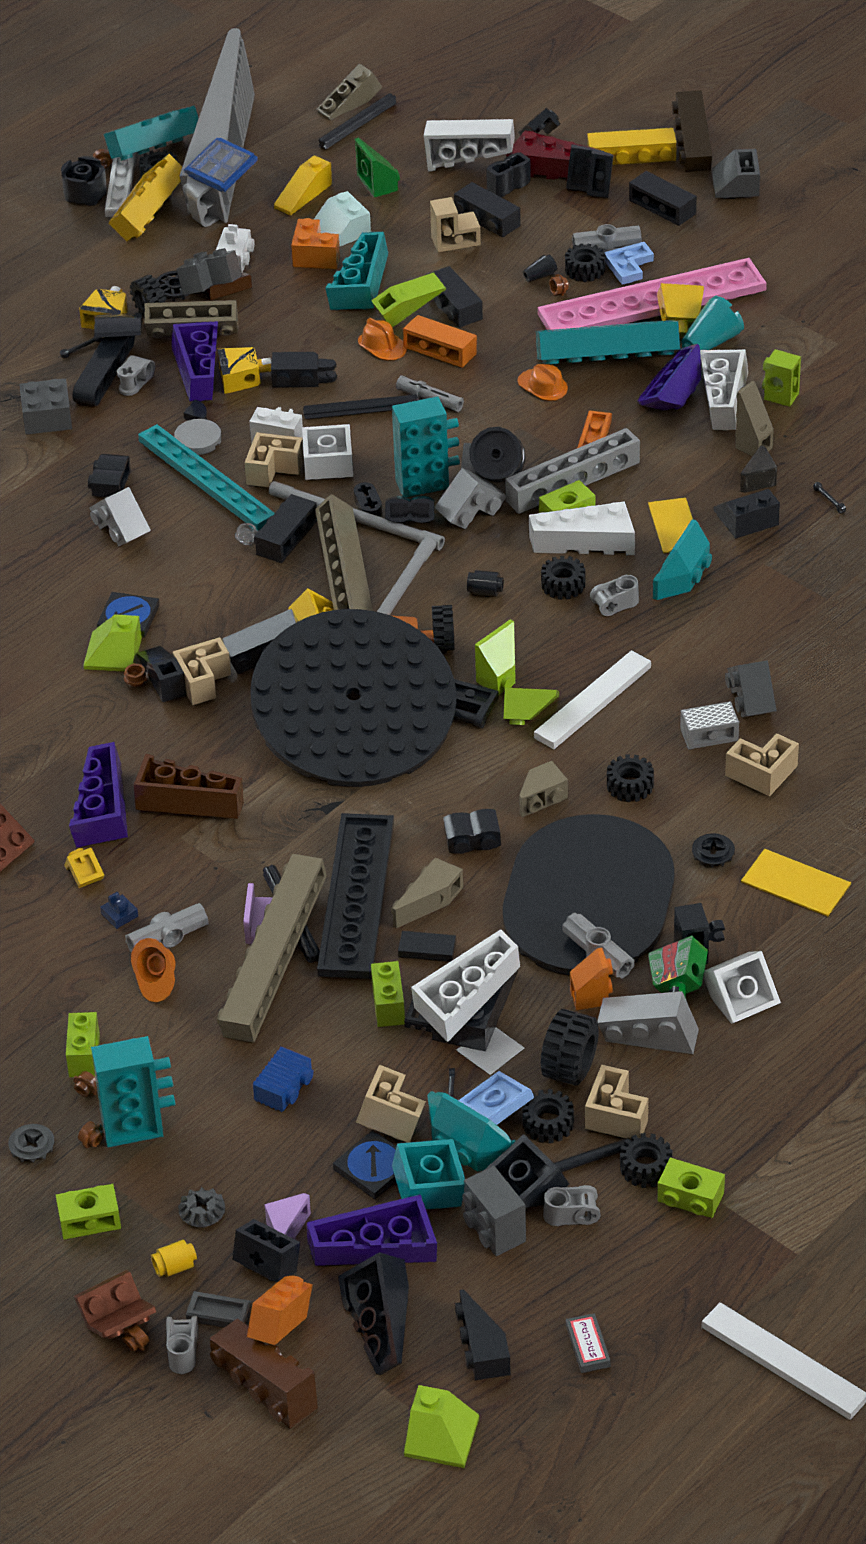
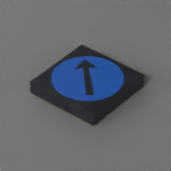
[97,592,160,637]
[333,1130,396,1199]

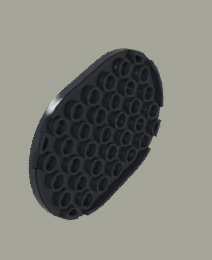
[503,814,675,975]

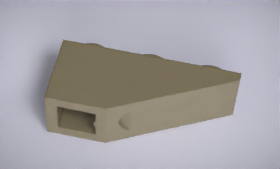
[317,63,382,120]
[735,381,774,459]
[391,858,463,928]

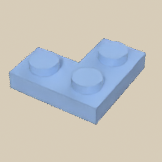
[605,242,654,285]

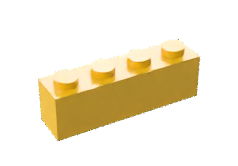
[587,128,677,165]

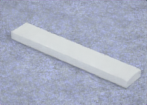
[105,152,137,217]
[534,650,651,749]
[702,1303,866,1420]

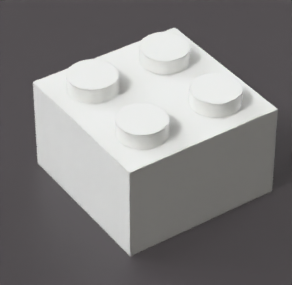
[302,424,353,480]

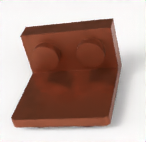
[0,804,35,872]
[74,1270,157,1339]

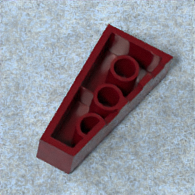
[506,130,602,181]

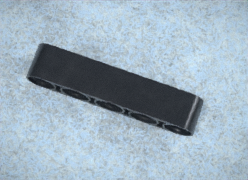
[72,335,135,406]

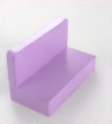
[244,883,272,944]

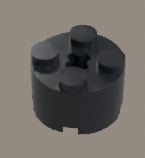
[61,156,107,206]

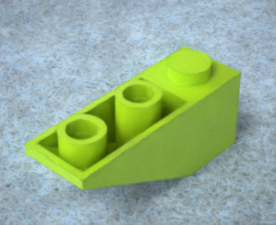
[371,273,446,328]

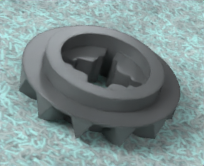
[8,1124,55,1163]
[178,1186,225,1227]

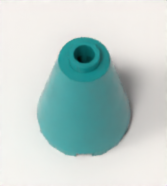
[681,296,744,350]

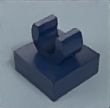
[100,892,139,929]

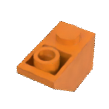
[570,948,613,1010]

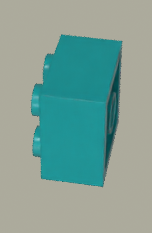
[392,1139,465,1209]

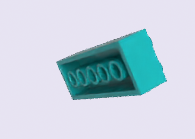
[535,320,680,364]

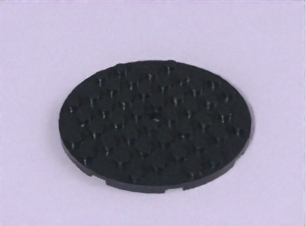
[251,609,456,787]

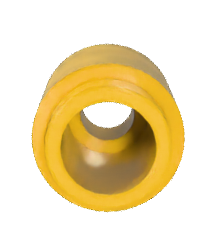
[151,1239,197,1277]

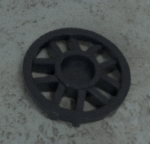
[156,271,190,301]

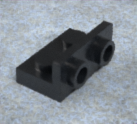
[518,108,560,136]

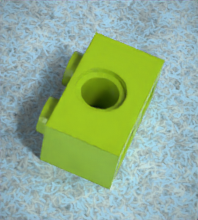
[762,349,801,407]
[539,480,595,513]
[371,961,405,1027]
[66,1012,100,1077]
[657,1158,725,1218]
[56,1184,121,1240]

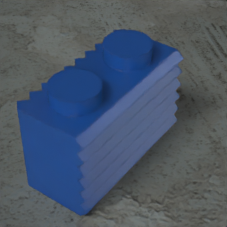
[253,1046,314,1112]

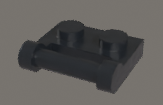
[454,679,499,728]

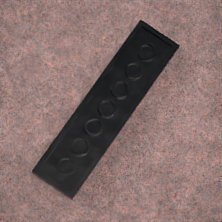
[317,813,394,979]

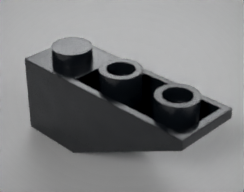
[137,646,186,702]
[455,1289,511,1380]

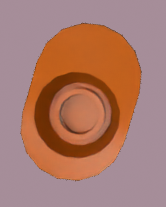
[358,318,407,360]
[517,364,568,401]
[131,938,176,1002]

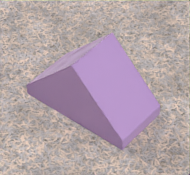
[265,1193,311,1239]

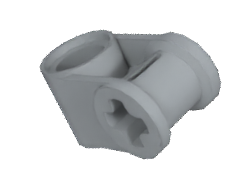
[117,355,155,396]
[590,575,639,616]
[543,1185,601,1226]
[166,1316,198,1374]

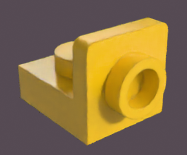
[65,848,104,888]

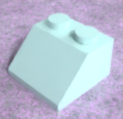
[314,191,371,246]

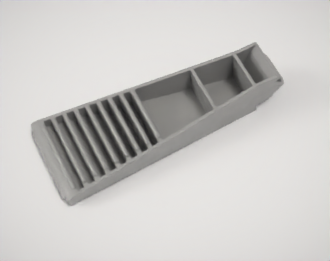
[180,28,255,227]

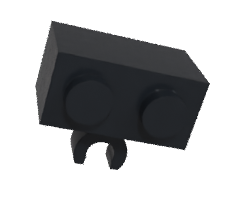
[674,903,725,964]

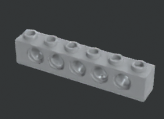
[505,428,640,514]

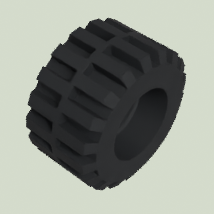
[540,1008,599,1086]

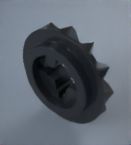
[692,833,735,868]

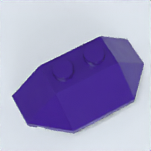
[637,344,702,411]

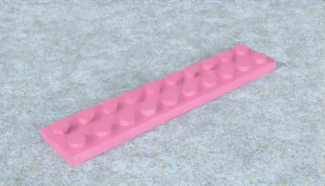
[538,258,766,330]

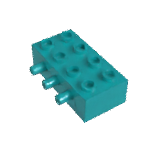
[392,396,460,497]
[91,1036,176,1148]

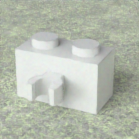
[216,224,254,273]
[249,407,303,443]

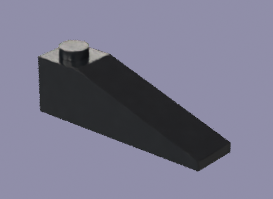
[338,1252,409,1375]

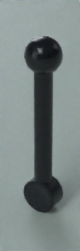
[60,336,103,358]
[813,482,846,514]
[448,1068,455,1097]

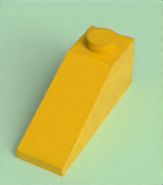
[274,155,332,216]

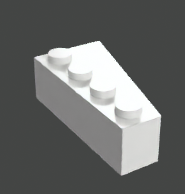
[424,119,515,172]
[700,350,748,431]
[529,502,635,555]
[411,930,520,1042]

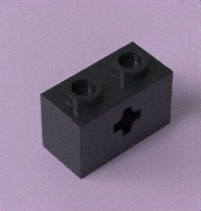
[232,1219,300,1283]

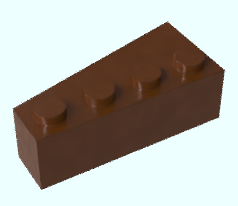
[134,754,244,819]
[209,1318,318,1429]

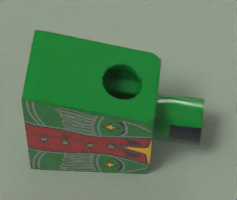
[649,936,708,999]

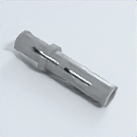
[396,375,464,412]

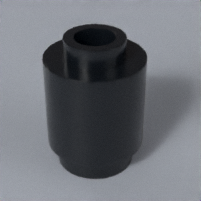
[467,570,504,597]

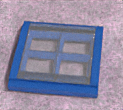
[184,138,258,192]

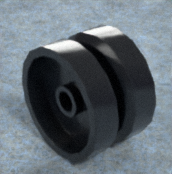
[469,427,526,483]

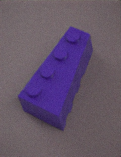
[172,321,218,402]
[69,742,128,848]
[307,1195,437,1265]

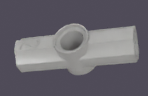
[572,224,642,252]
[125,903,208,953]
[562,913,634,979]

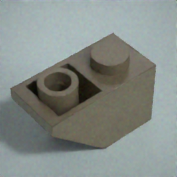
[519,761,568,817]

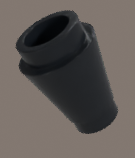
[522,254,558,282]

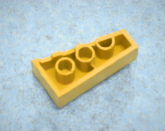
[108,154,182,241]

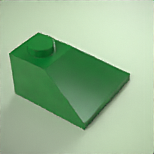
[355,138,400,198]

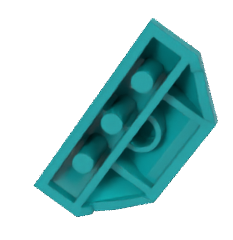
[653,519,712,600]
[427,1091,516,1171]

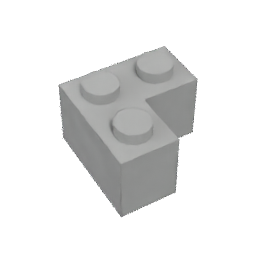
[434,468,507,529]
[89,487,151,546]

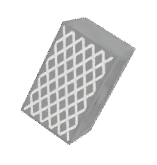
[680,701,739,750]

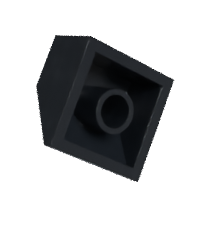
[713,489,780,539]
[485,1134,570,1208]

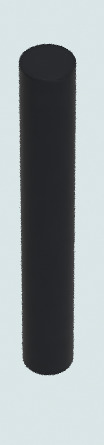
[554,1137,631,1172]

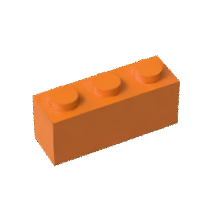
[403,315,477,368]
[247,1276,313,1345]

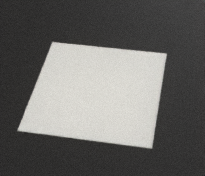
[456,1027,524,1075]

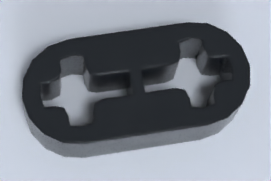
[354,482,382,517]

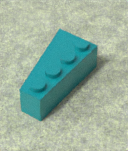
[104,105,199,161]
[325,232,388,310]

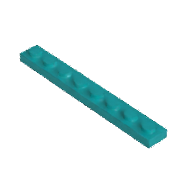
[138,424,274,531]

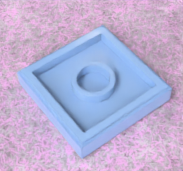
[458,1071,534,1125]

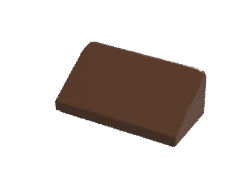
[205,272,252,300]

